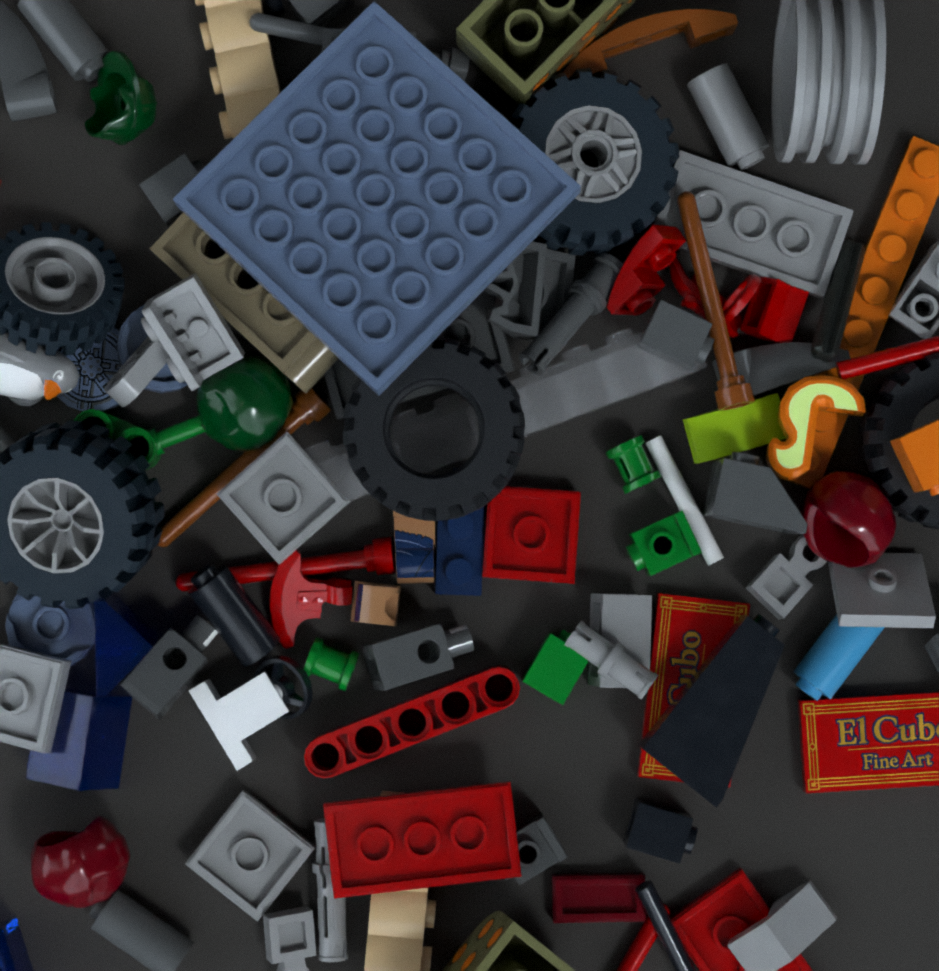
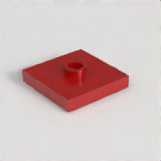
[482,486,581,584]

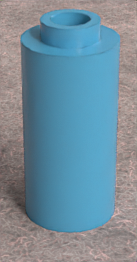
[793,614,885,701]

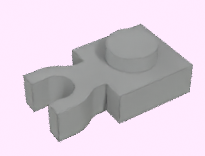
[746,535,827,620]
[263,906,316,971]

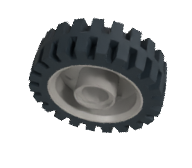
[0,222,124,356]

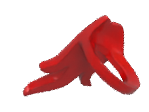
[669,258,761,338]

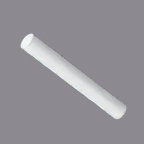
[645,435,724,566]

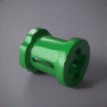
[606,435,662,494]
[304,637,360,691]

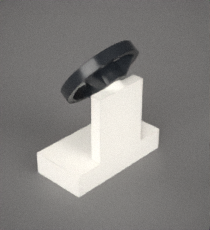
[189,655,313,771]

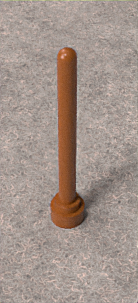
[677,191,755,411]
[157,388,332,547]

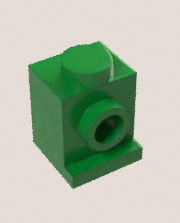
[626,510,702,576]

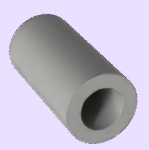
[687,63,769,171]

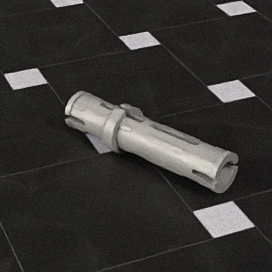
[312,818,348,962]

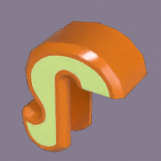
[766,375,866,480]

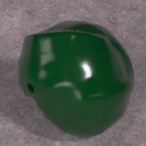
[196,351,293,451]

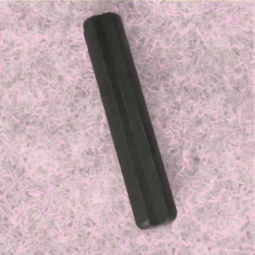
[810,239,866,363]

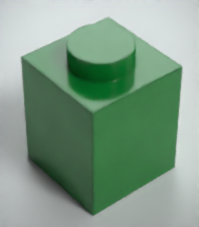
[521,629,588,705]

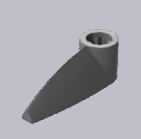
[0,0,58,122]
[711,342,851,396]

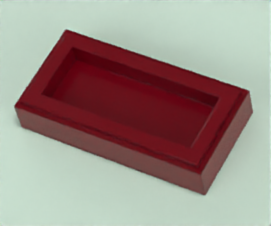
[552,873,646,923]

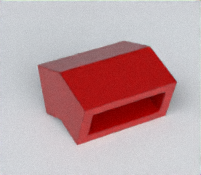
[740,277,809,344]

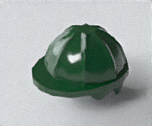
[84,51,158,145]

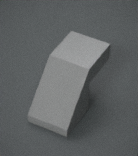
[727,880,837,971]

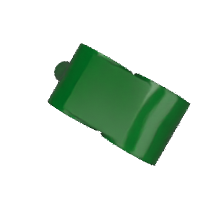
[74,409,206,470]

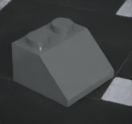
[702,452,808,535]

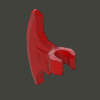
[269,549,353,649]

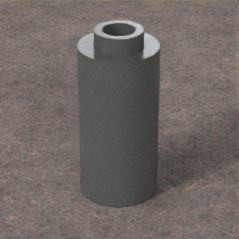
[17,0,110,82]
[89,889,194,971]

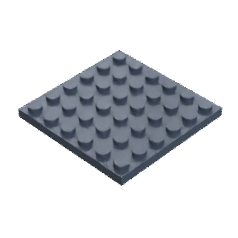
[173,1,581,396]

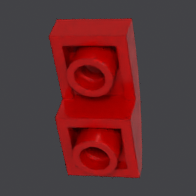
[607,224,687,316]

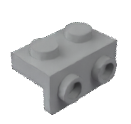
[141,273,245,391]

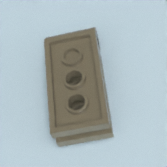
[150,212,339,394]

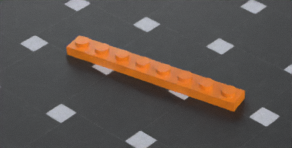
[787,136,939,489]

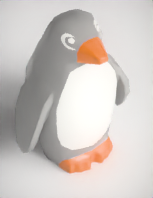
[0,332,79,407]

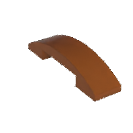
[564,9,738,77]

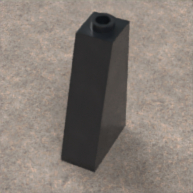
[639,614,785,808]

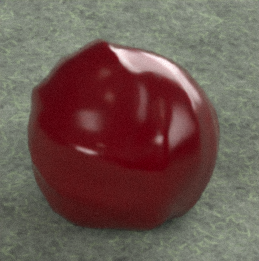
[801,470,897,568]
[31,816,131,908]

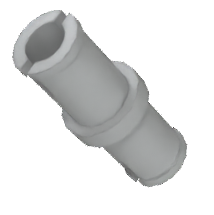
[564,620,658,700]

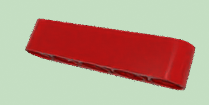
[304,665,520,779]

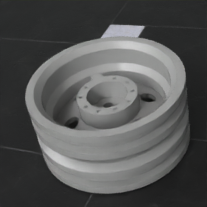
[771,0,886,165]

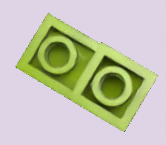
[683,393,786,464]

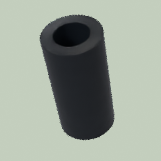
[188,563,281,667]

